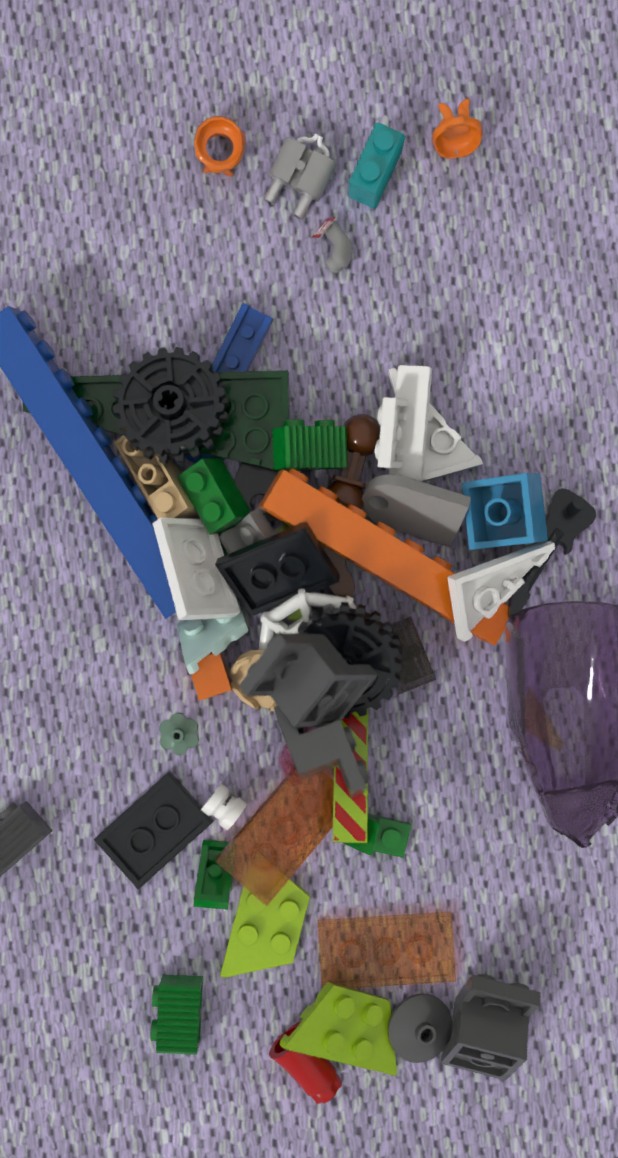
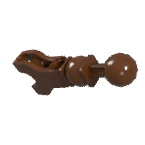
[321,414,381,597]

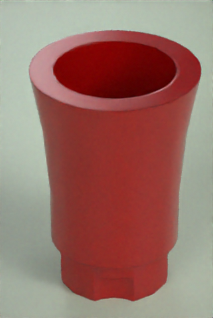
[269,1021,342,1104]

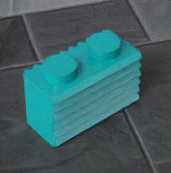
[347,122,406,209]

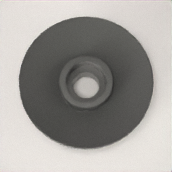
[388,994,452,1063]

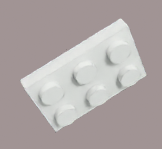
[153,517,240,620]

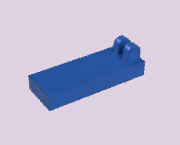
[212,303,274,372]

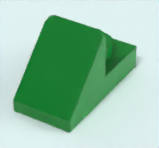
[343,813,411,858]
[194,840,236,910]

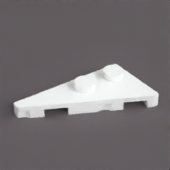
[388,368,483,482]
[447,541,555,642]

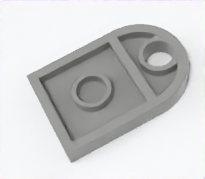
[362,474,471,547]

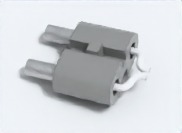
[263,134,337,220]

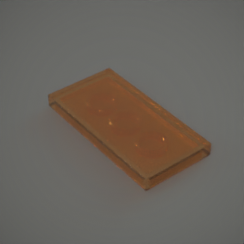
[215,767,334,906]
[317,911,456,988]

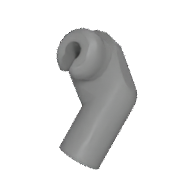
[324,222,353,273]

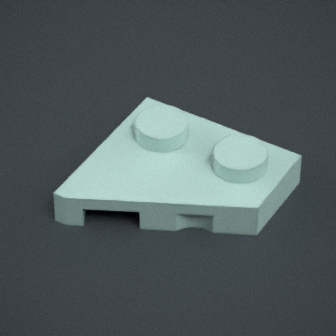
[177,601,249,675]

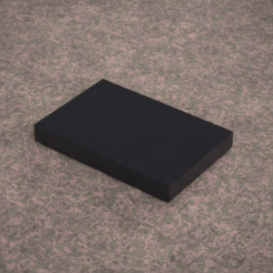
[215,521,340,617]
[94,771,214,890]

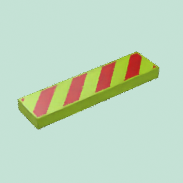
[332,708,369,843]

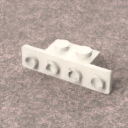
[375,365,432,482]

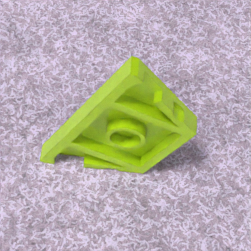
[220,848,310,978]
[279,982,397,1076]

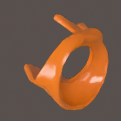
[431,98,483,159]
[194,116,246,177]

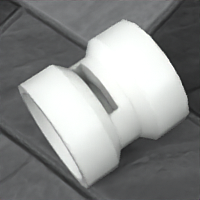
[201,783,248,831]

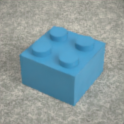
[462,473,548,550]

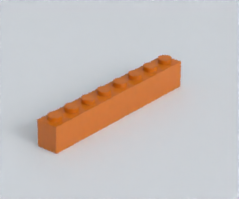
[258,468,510,646]

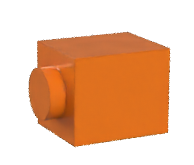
[191,652,233,701]

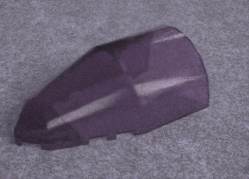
[505,601,618,848]

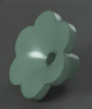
[159,713,199,755]

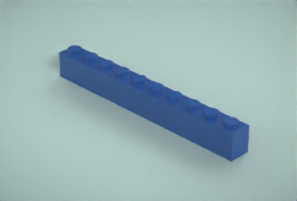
[0,306,176,619]

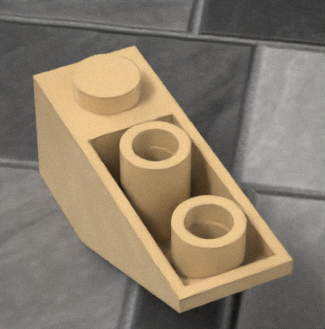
[114,435,199,519]

